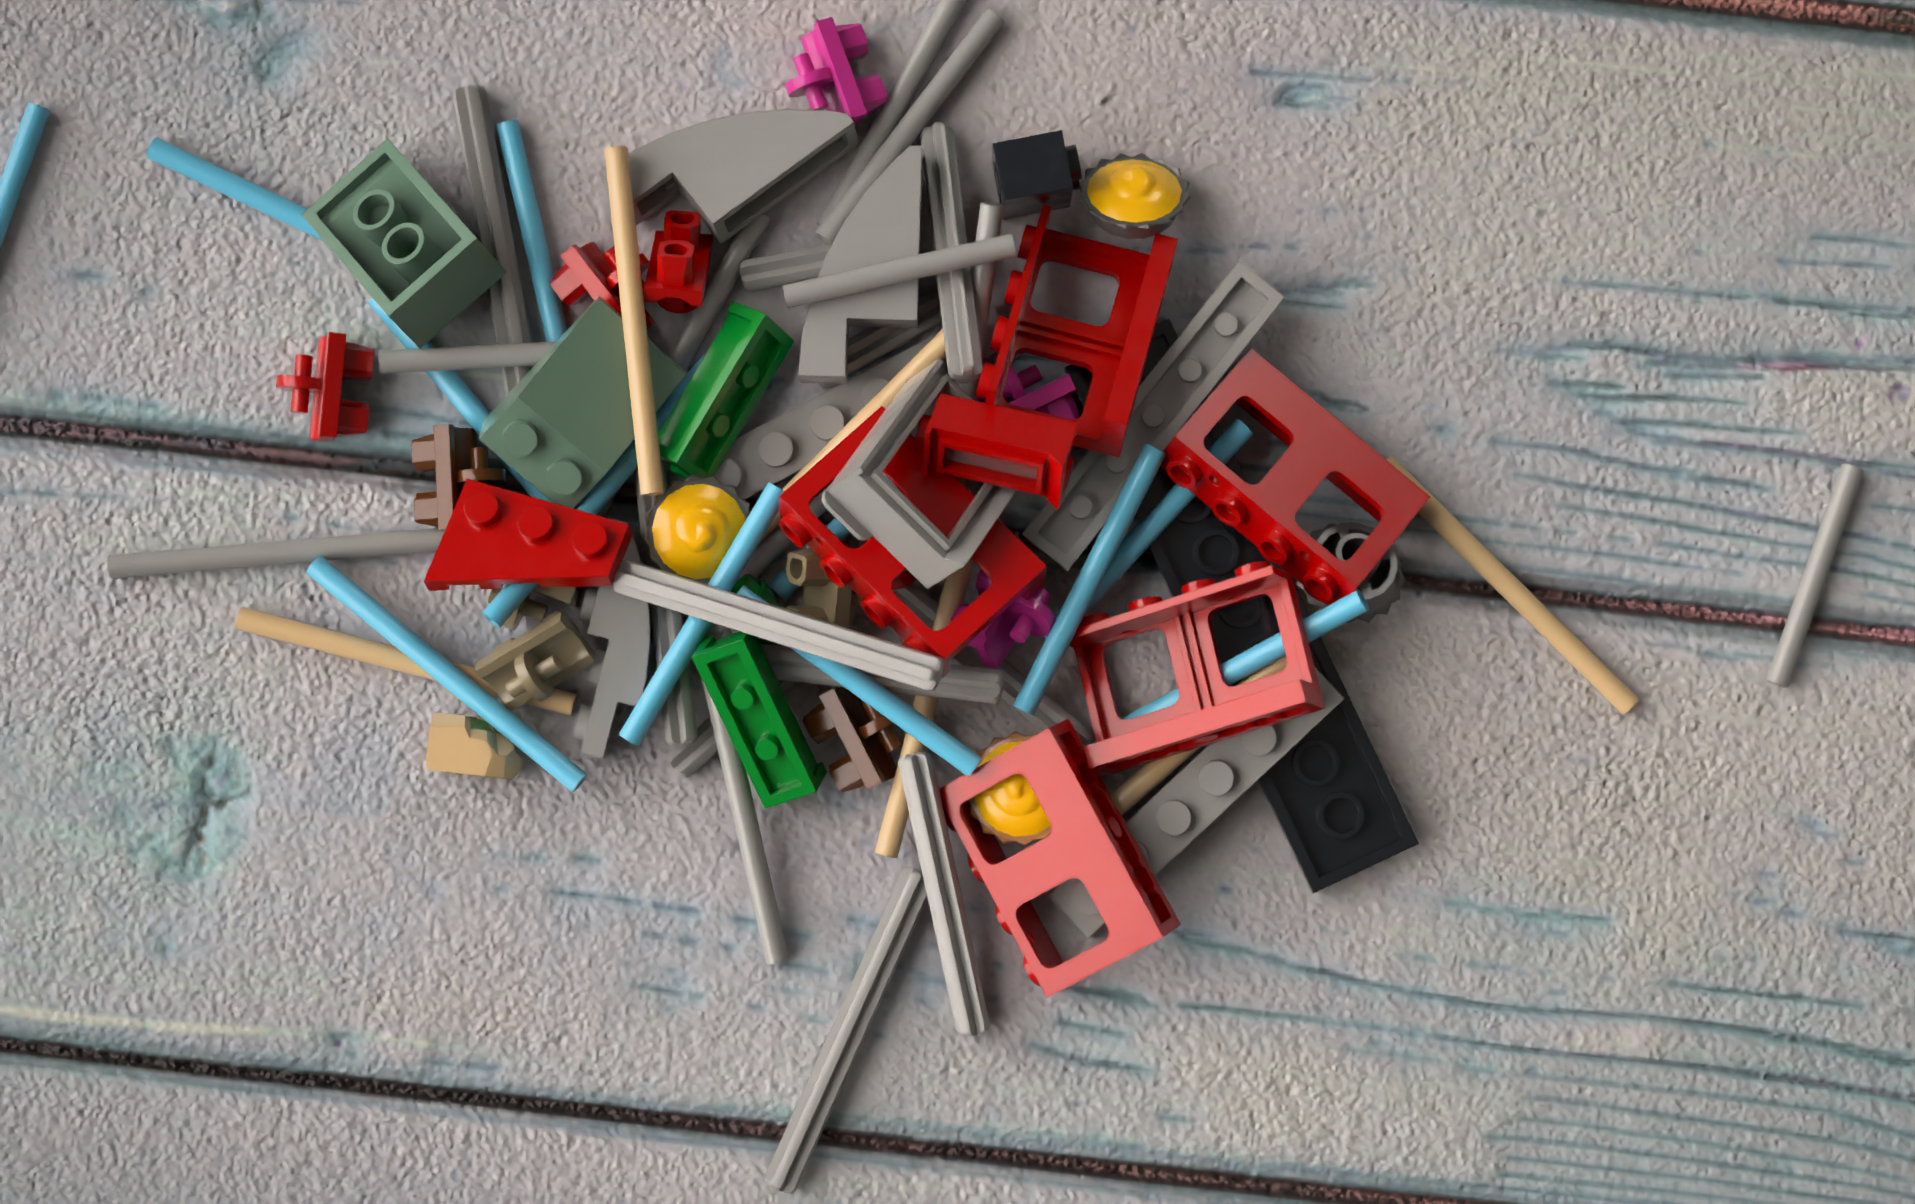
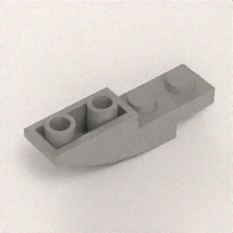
[573,520,651,759]

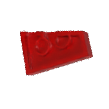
[423,479,633,591]

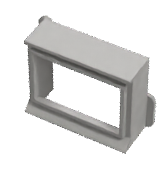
[821,358,1017,589]

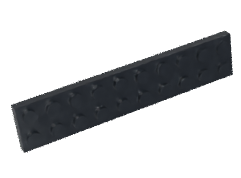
[1064,319,1419,893]

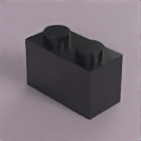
[992,130,1082,220]

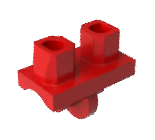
[644,210,713,314]
[549,242,656,330]
[276,332,375,442]

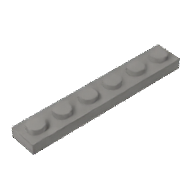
[1021,261,1285,572]
[714,304,1020,501]
[1049,667,1344,938]

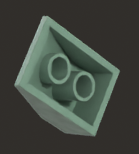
[301,138,507,349]
[479,296,686,509]

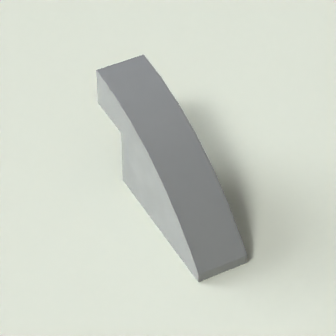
[599,109,859,244]
[798,146,923,384]

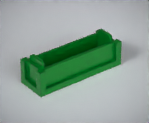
[658,301,794,479]
[692,632,827,809]

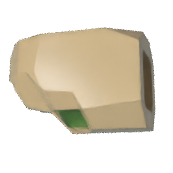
[426,712,524,780]

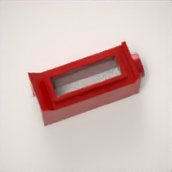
[915,393,1078,510]

